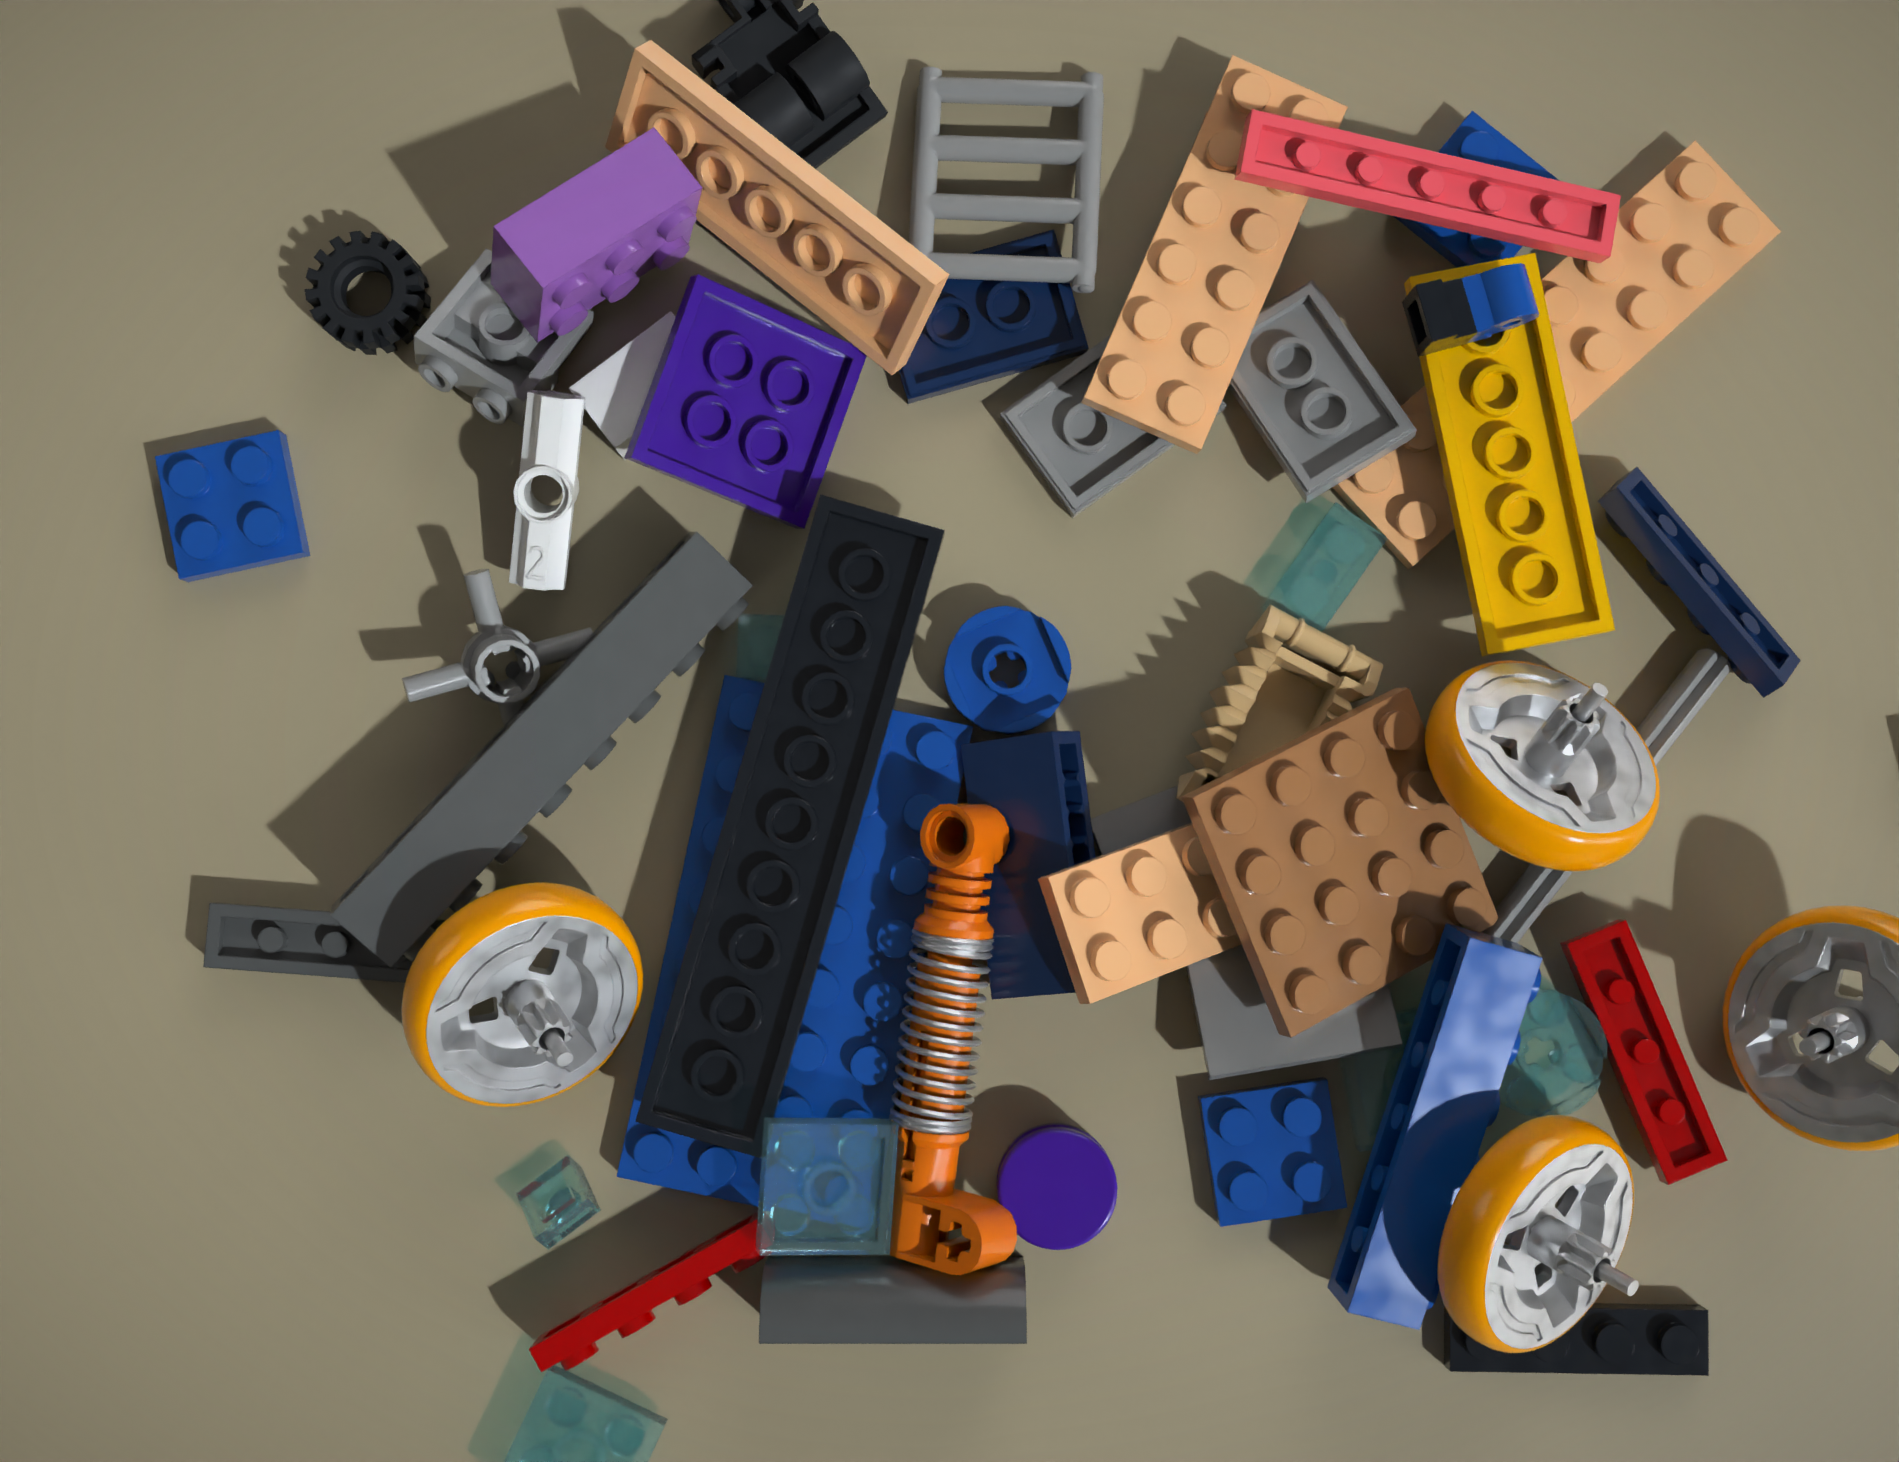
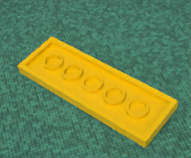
[1404,253,1615,657]

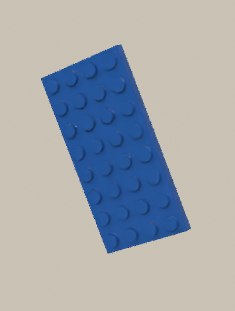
[617,675,973,1230]

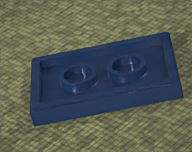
[898,229,1089,404]

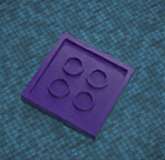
[624,274,867,529]

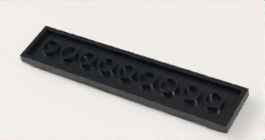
[635,494,945,1158]

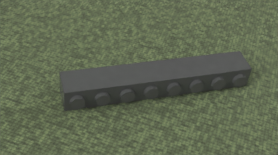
[330,531,753,968]

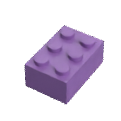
[490,127,702,343]

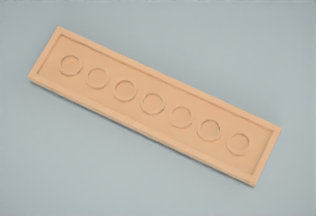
[1332,140,1781,569]

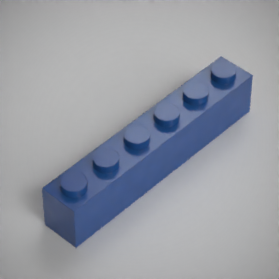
[1327,923,1543,1330]

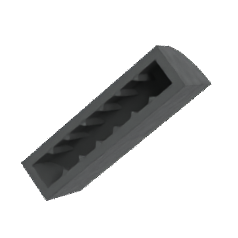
[759,1256,1027,1344]

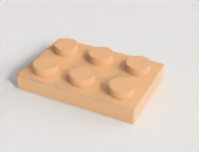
[1038,823,1242,1004]

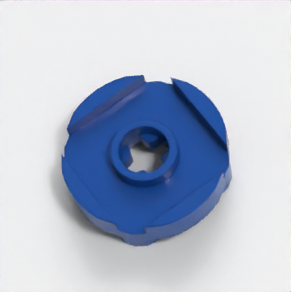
[944,606,1072,734]

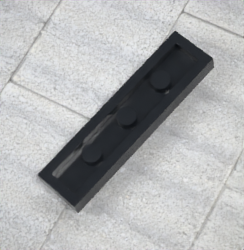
[1444,1303,1709,1376]

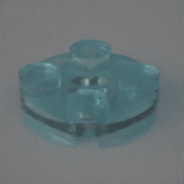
[1499,988,1608,1117]

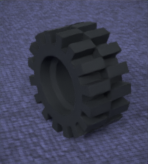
[305,231,431,355]

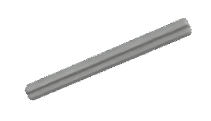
[1481,647,1731,943]

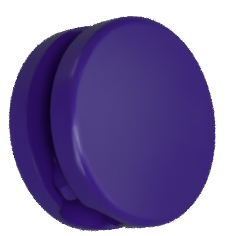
[996,1123,1118,1250]

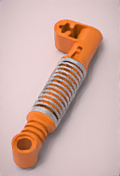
[883,804,1017,1275]

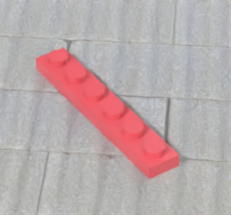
[1234,109,1621,263]

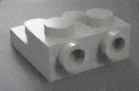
[414,248,594,427]

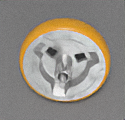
[1425,660,1660,871]
[402,882,643,1107]
[1722,905,1899,1151]
[1437,1114,1639,1353]

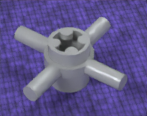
[402,569,593,725]

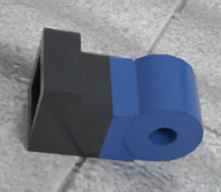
[1402,263,1539,357]

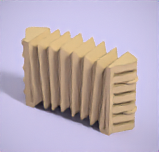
[1176,605,1383,802]

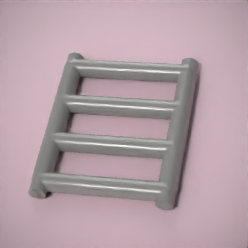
[908,67,1104,293]

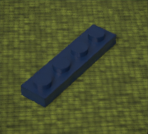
[1598,467,1801,698]

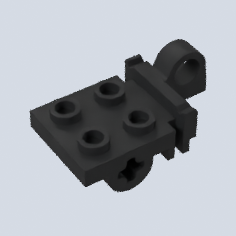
[692,0,888,169]

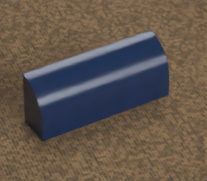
[961,731,1096,1000]

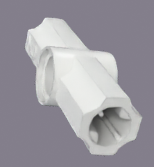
[509,390,585,591]

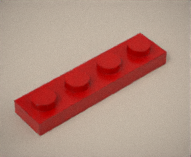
[1560,919,1728,1185]
[529,1208,776,1372]

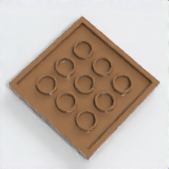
[1182,688,1499,1038]

